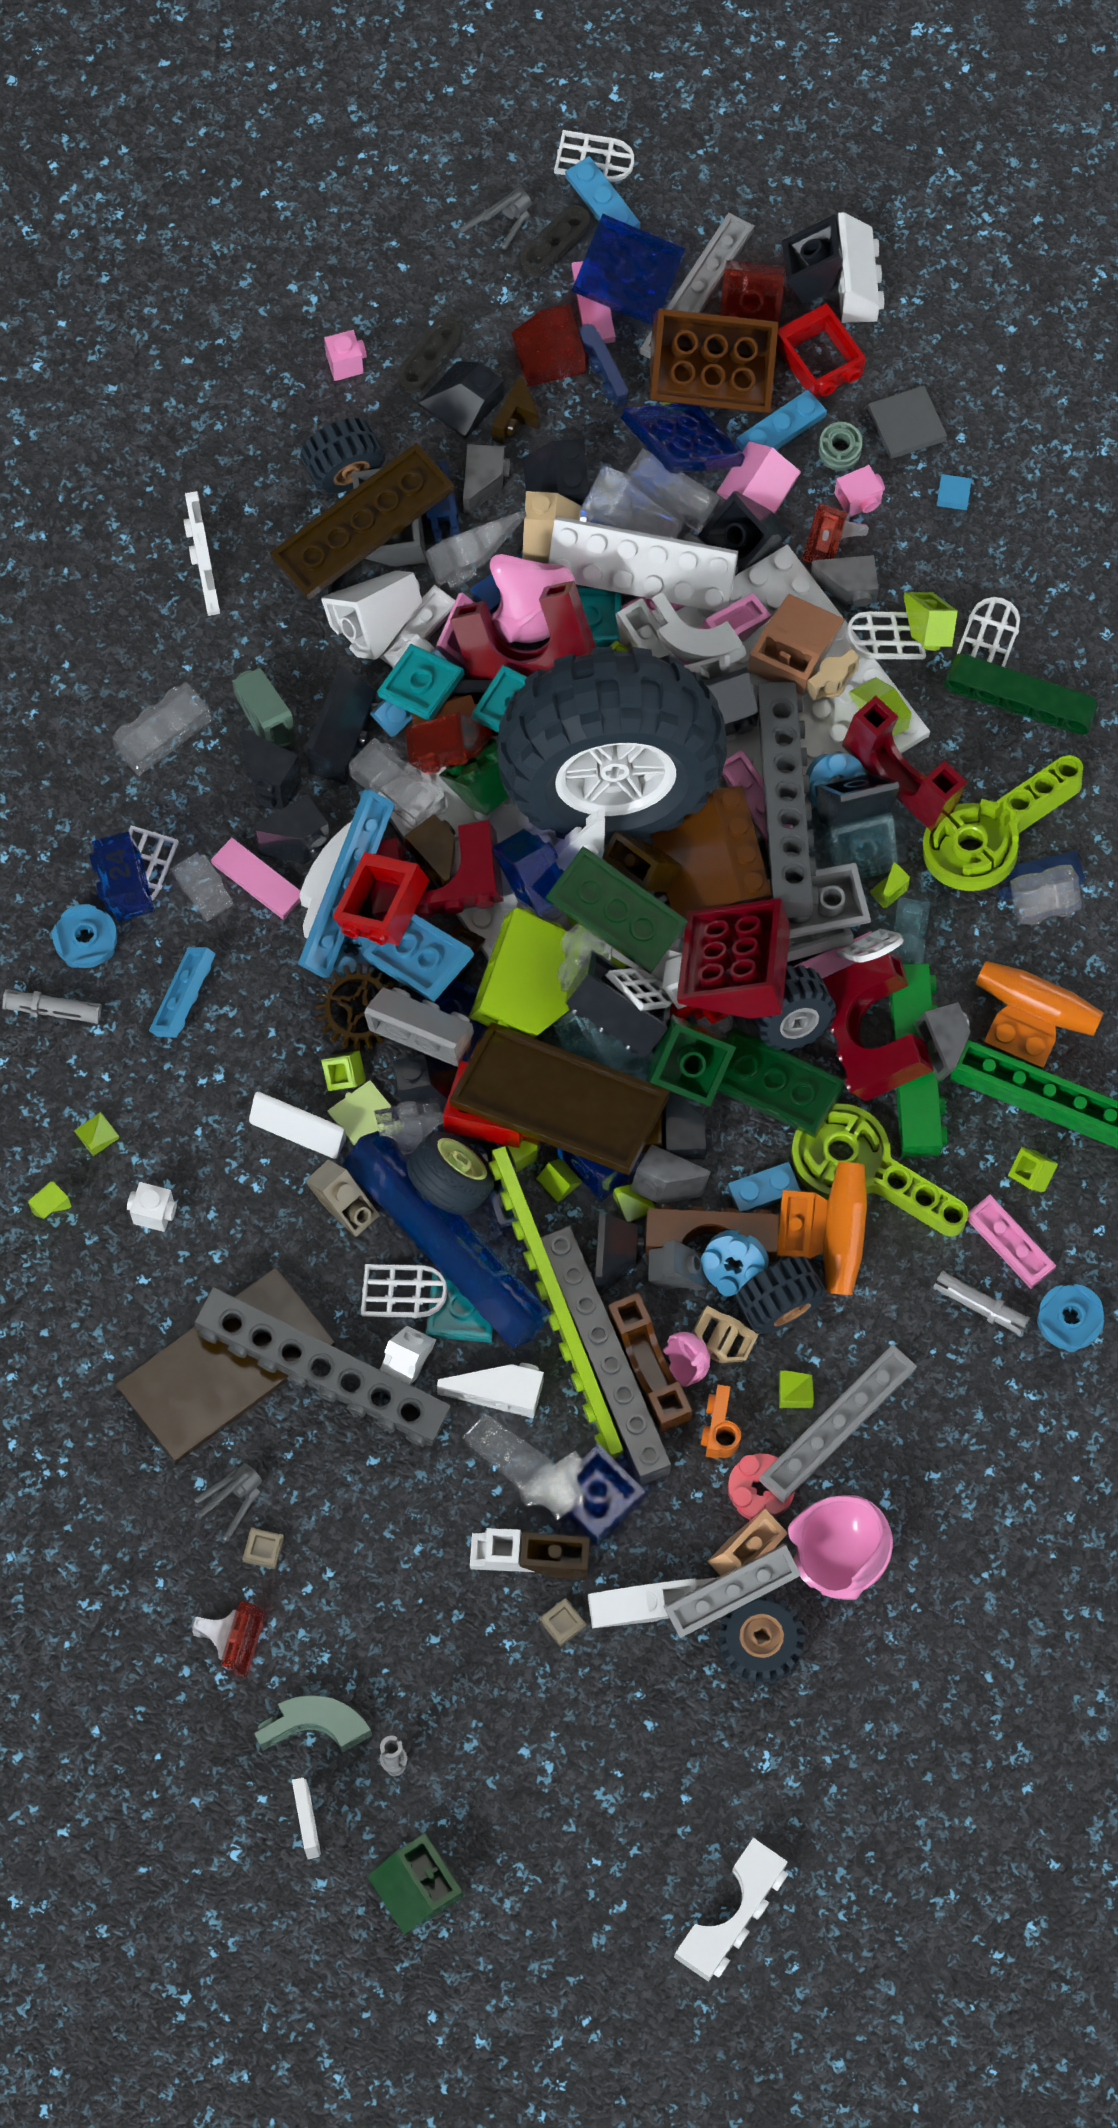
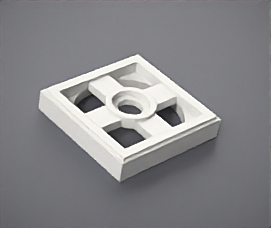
[292,1778,321,1859]

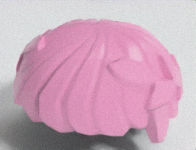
[663,1331,710,1387]

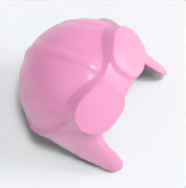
[490,554,574,643]
[788,1495,893,1600]

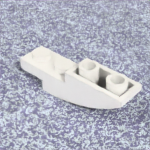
[300,821,352,938]
[588,1577,718,1628]

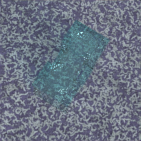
[891,898,930,964]

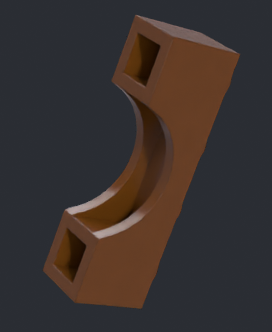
[645,1205,779,1262]
[608,1292,692,1434]

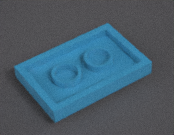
[362,914,474,1003]

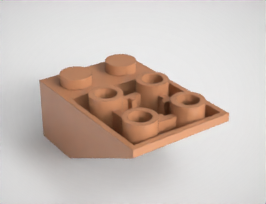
[748,594,845,696]

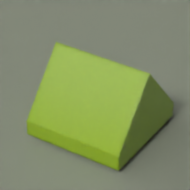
[506,1140,538,1173]
[536,1158,582,1203]

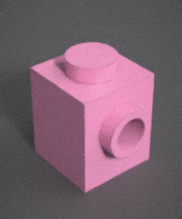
[324,330,367,381]
[834,465,885,517]

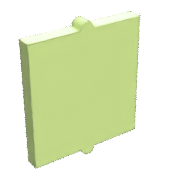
[327,1080,404,1155]

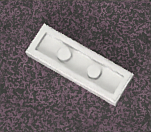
[380,585,456,668]

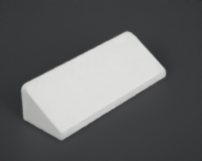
[249,1092,346,1159]

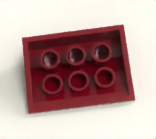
[677,898,790,1019]

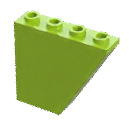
[469,907,628,1038]

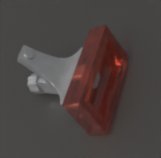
[802,503,869,563]
[191,1601,266,1678]

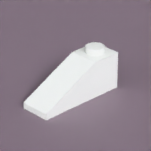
[437,1363,544,1418]

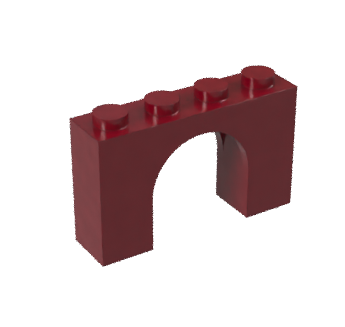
[450,580,596,680]
[842,695,967,832]
[370,820,504,921]
[822,952,934,1101]

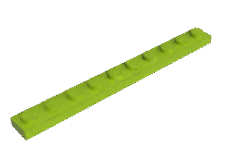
[488,1146,623,1461]

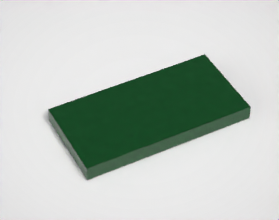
[545,846,688,974]
[717,1027,846,1138]

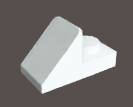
[615,598,673,658]

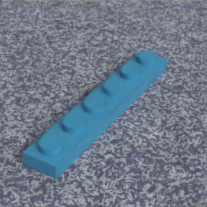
[298,790,395,978]

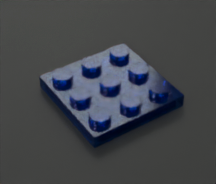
[571,214,685,325]
[621,404,746,474]

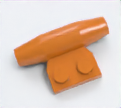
[976,961,1104,1070]
[777,1162,867,1295]

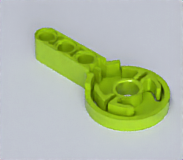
[923,755,1083,891]
[791,1104,968,1237]

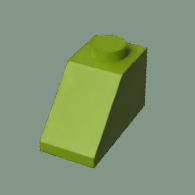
[904,592,958,651]
[849,677,912,737]

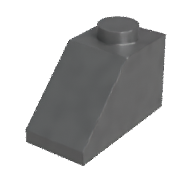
[463,444,510,514]
[811,555,879,607]
[914,1002,971,1082]
[630,1145,711,1204]

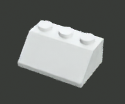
[837,212,884,323]

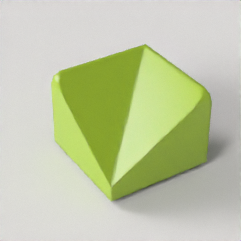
[870,862,910,908]
[321,1050,366,1091]
[1008,1147,1058,1192]
[28,1181,72,1219]
[779,1370,814,1408]

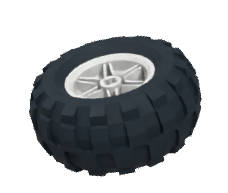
[496,646,727,845]

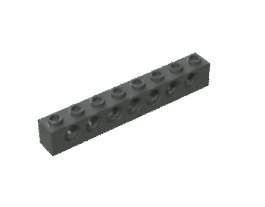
[757,681,818,918]
[540,1226,671,1486]
[195,1287,451,1447]

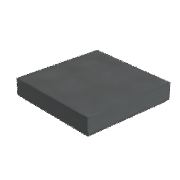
[867,386,947,459]

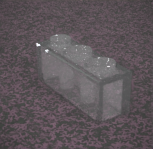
[623,448,721,533]
[112,682,212,776]
[349,737,446,828]

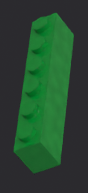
[889,963,947,1158]
[950,1039,1118,1149]

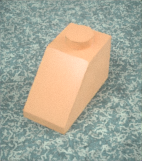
[707,1509,788,1576]

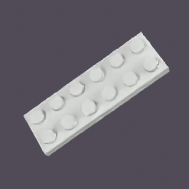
[548,516,738,612]

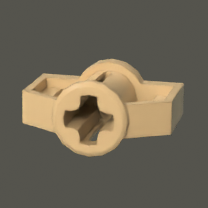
[806,649,860,701]
[691,1305,759,1363]

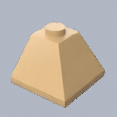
[522,491,587,564]

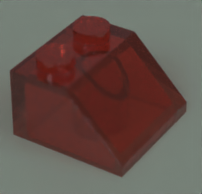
[720,260,786,329]
[512,304,585,387]
[405,712,492,774]

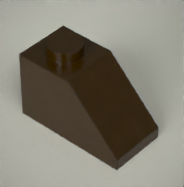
[405,813,456,888]
[602,830,681,892]
[520,1532,590,1580]

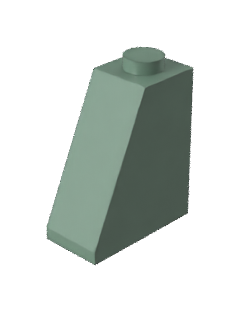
[232,668,296,748]

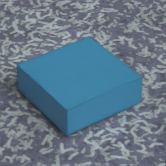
[937,474,972,510]

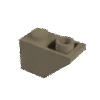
[305,1159,380,1237]

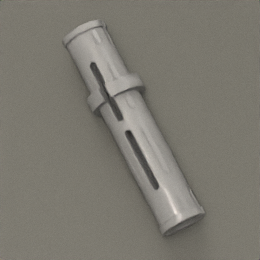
[2,989,102,1024]
[933,1270,1030,1336]
[380,1736,407,1776]

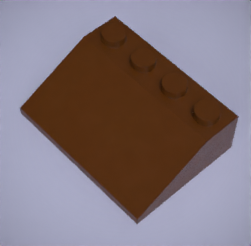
[650,308,779,414]
[651,785,772,919]

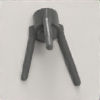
[459,187,532,249]
[194,1463,263,1541]

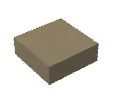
[242,1527,284,1570]
[539,1598,587,1647]

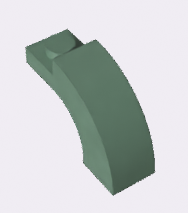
[254,1695,372,1753]

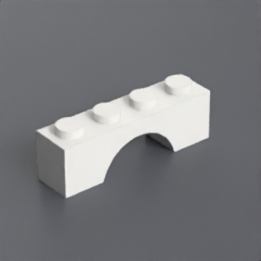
[674,1838,789,1982]

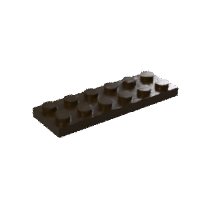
[270,443,455,600]

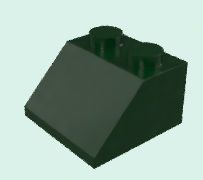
[646,1015,736,1106]

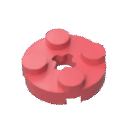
[728,1453,795,1520]

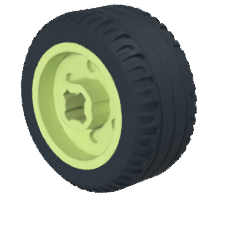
[407,1132,495,1215]

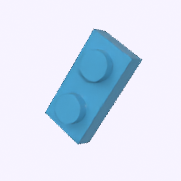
[728,1162,801,1213]

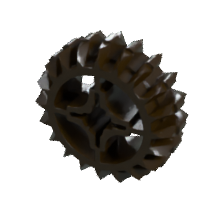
[314,963,395,1051]

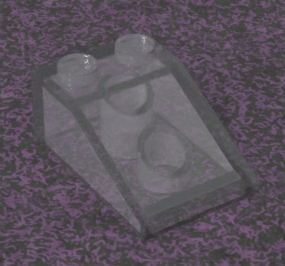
[579,466,686,539]
[424,510,527,588]

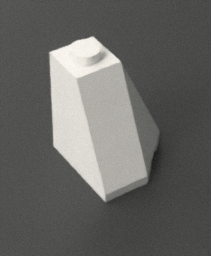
[321,570,422,660]

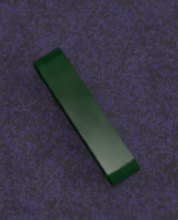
[944,654,1098,735]

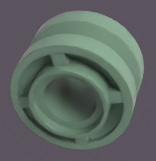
[819,422,863,471]

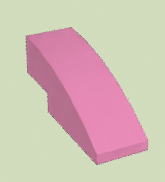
[673,593,772,665]

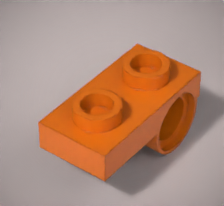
[701,1385,741,1459]

